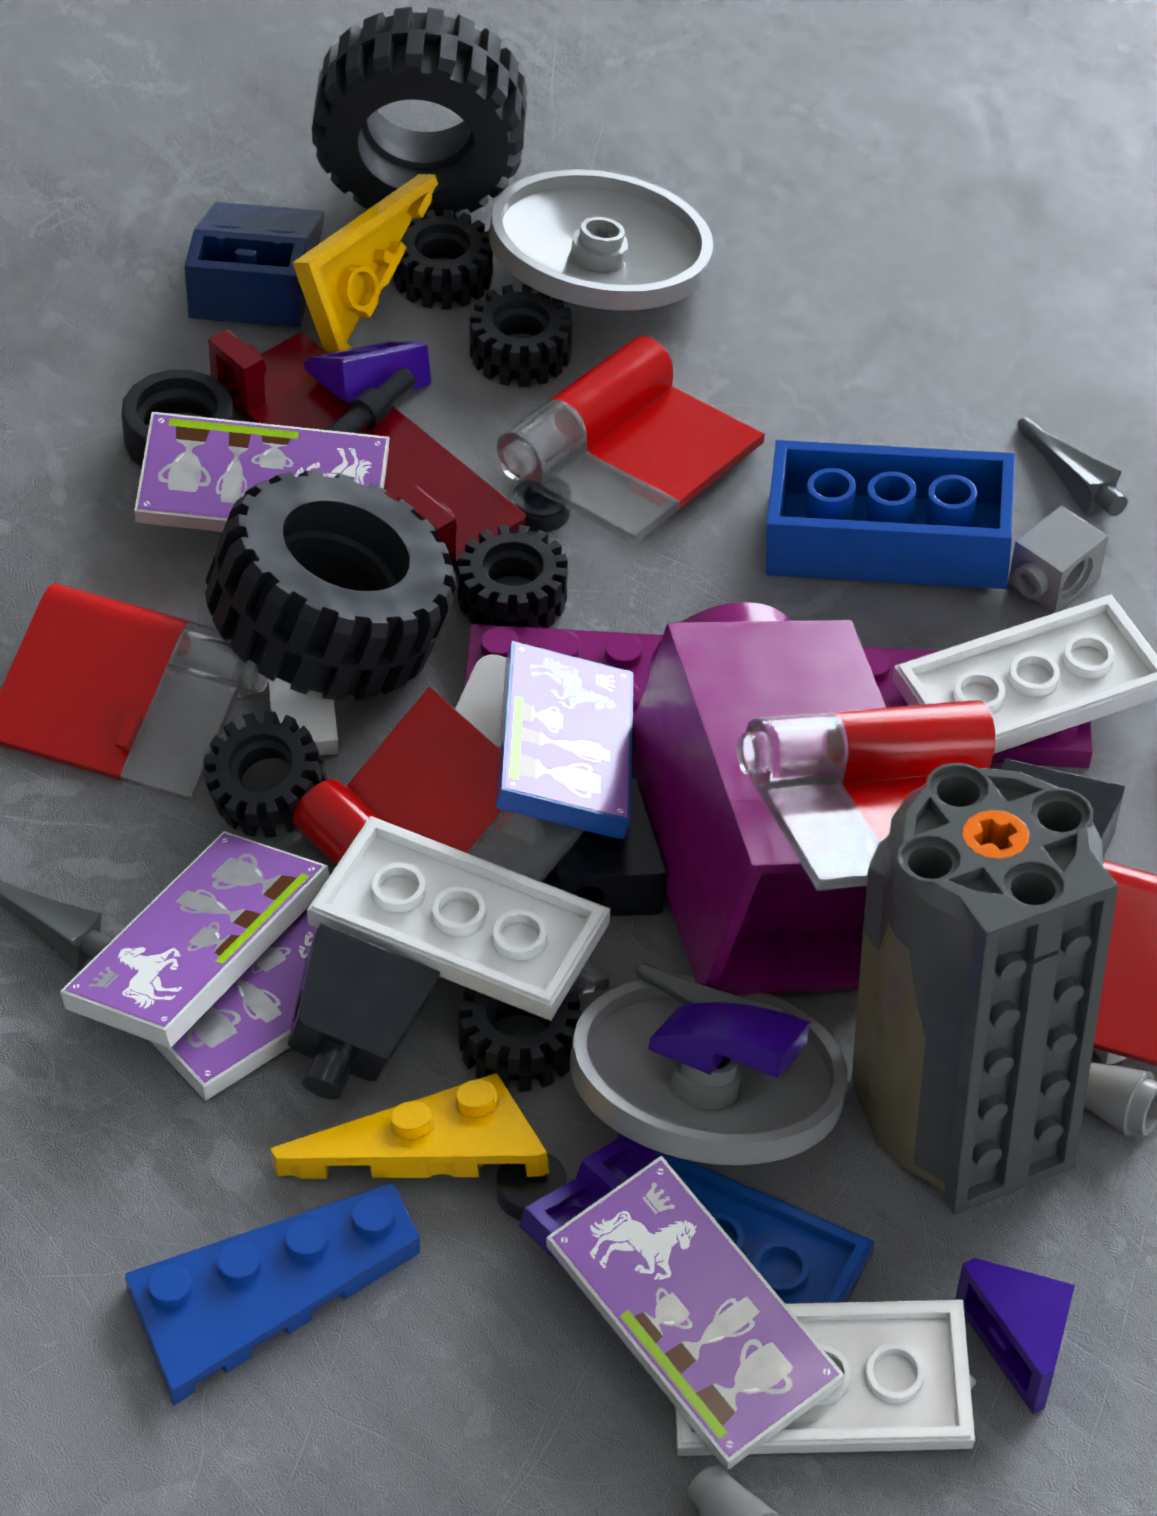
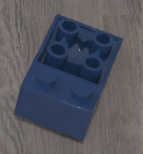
[184,202,325,328]

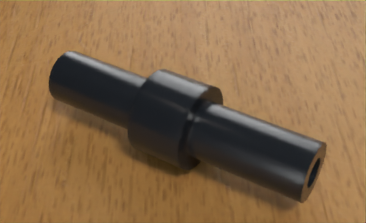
[326,368,416,434]

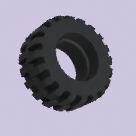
[312,7,527,220]
[205,470,456,700]

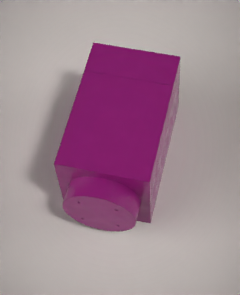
[631,602,886,995]

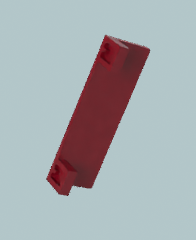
[208,329,526,570]

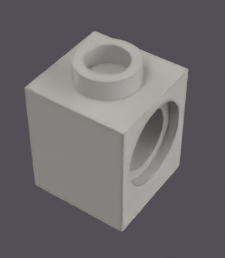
[1008,505,1108,613]

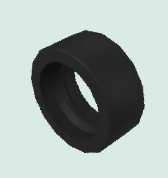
[121,369,234,467]

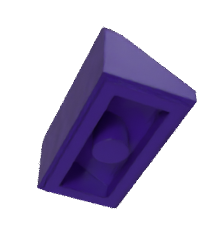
[304,341,431,403]

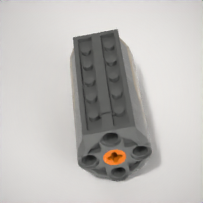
[851,763,1118,1214]

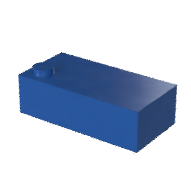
[766,440,1016,589]

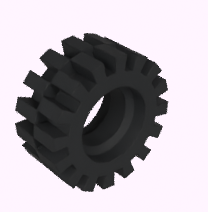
[393,209,493,310]
[469,284,573,387]
[458,525,568,628]
[203,711,327,838]
[458,987,582,1092]

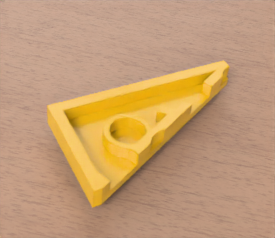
[292,174,438,353]
[270,1073,549,1179]

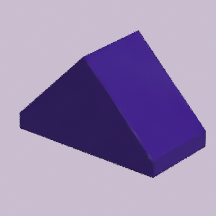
[955,1258,1075,1414]

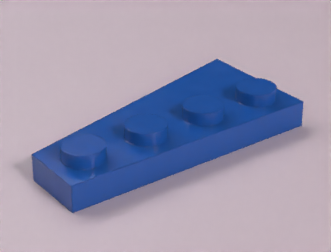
[125,1182,420,1406]

